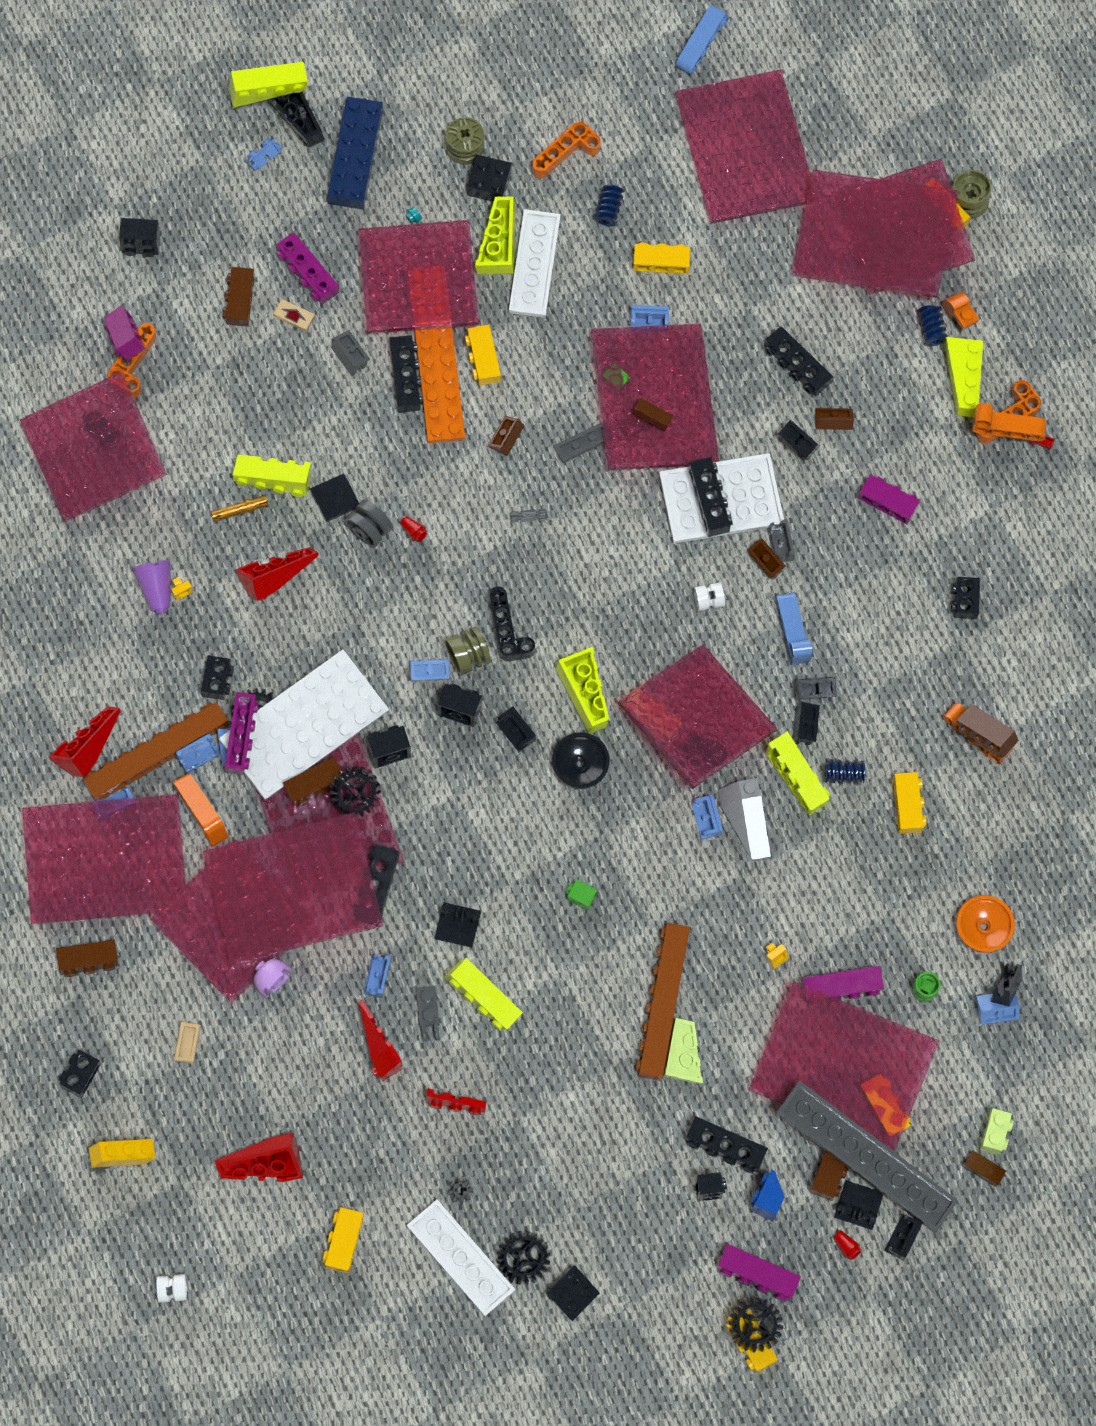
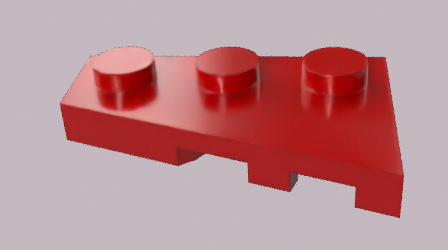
[426,1088,487,1115]

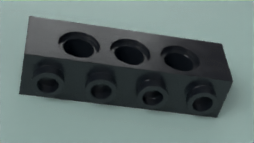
[764,326,833,397]
[390,335,424,413]
[688,457,733,537]
[353,845,400,927]
[685,1116,768,1174]

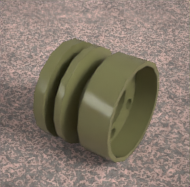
[446,117,484,165]
[952,170,992,219]
[445,626,491,675]

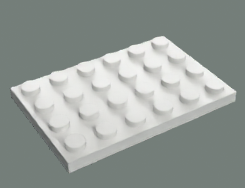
[659,453,784,544]

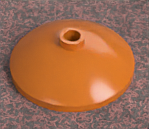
[956,895,1015,953]

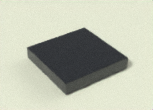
[310,473,359,522]

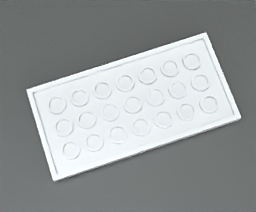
[219,650,389,801]

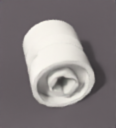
[694,582,725,611]
[157,1274,187,1303]

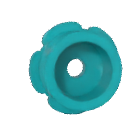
[406,207,422,224]

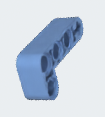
[675,5,729,75]
[775,592,812,665]

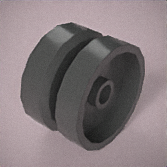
[344,500,393,548]

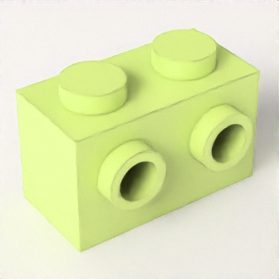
[980,1108,1014,1155]

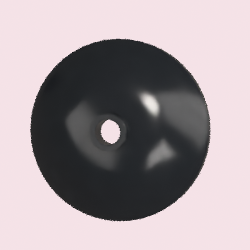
[552,732,610,789]

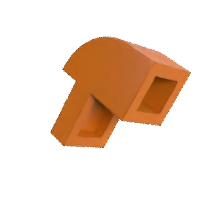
[942,292,979,330]

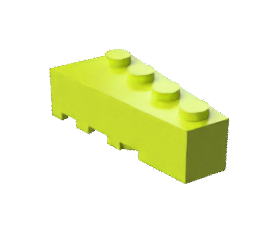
[229,62,308,108]
[475,196,516,274]
[944,337,983,417]
[233,454,312,497]
[556,647,609,734]
[766,731,830,816]
[444,958,523,1031]

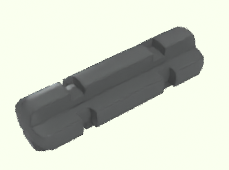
[510,509,547,523]

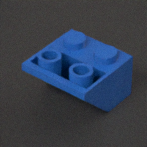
[750,1169,785,1222]

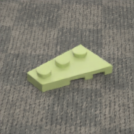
[664,1018,703,1084]

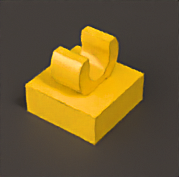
[171,577,193,601]
[766,943,789,970]

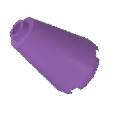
[133,560,171,614]

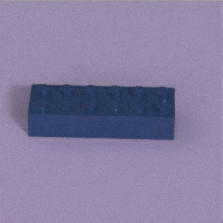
[327,96,383,210]

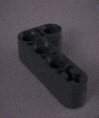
[490,586,535,661]

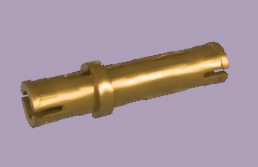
[211,495,269,523]

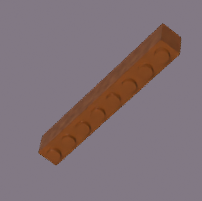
[83,702,229,802]
[636,923,690,1081]

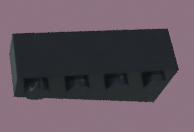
[267,92,325,147]

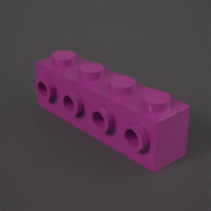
[276,232,340,305]
[225,692,259,775]
[801,966,884,1005]
[717,1244,801,1302]

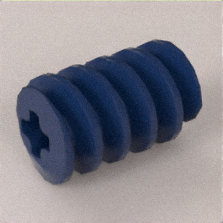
[594,184,625,227]
[918,305,948,347]
[825,759,865,785]

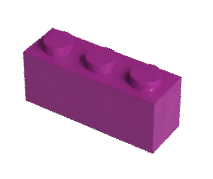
[104,305,145,361]
[858,474,920,525]

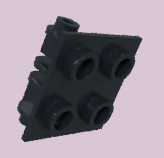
[434,902,481,948]
[835,1180,884,1230]
[546,1265,600,1321]

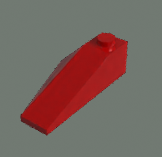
[235,547,319,601]
[48,706,121,777]
[359,1000,403,1082]
[215,1133,303,1182]

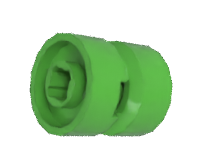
[912,972,941,1003]

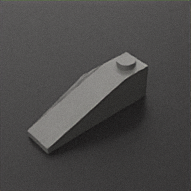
[718,778,771,860]

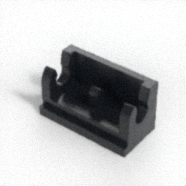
[792,702,820,745]
[496,706,536,753]
[991,963,1022,1006]
[885,1215,923,1261]

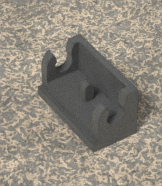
[331,330,370,376]
[767,519,795,562]

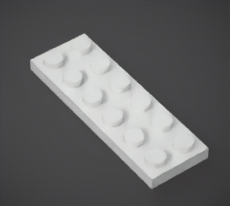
[509,209,561,318]
[407,1200,515,1317]

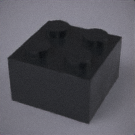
[467,154,512,202]
[119,218,161,257]
[438,684,482,727]
[367,725,411,769]

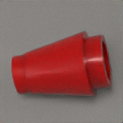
[400,516,428,542]
[833,1230,862,1260]

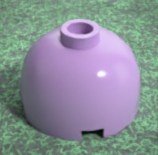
[254,959,292,998]

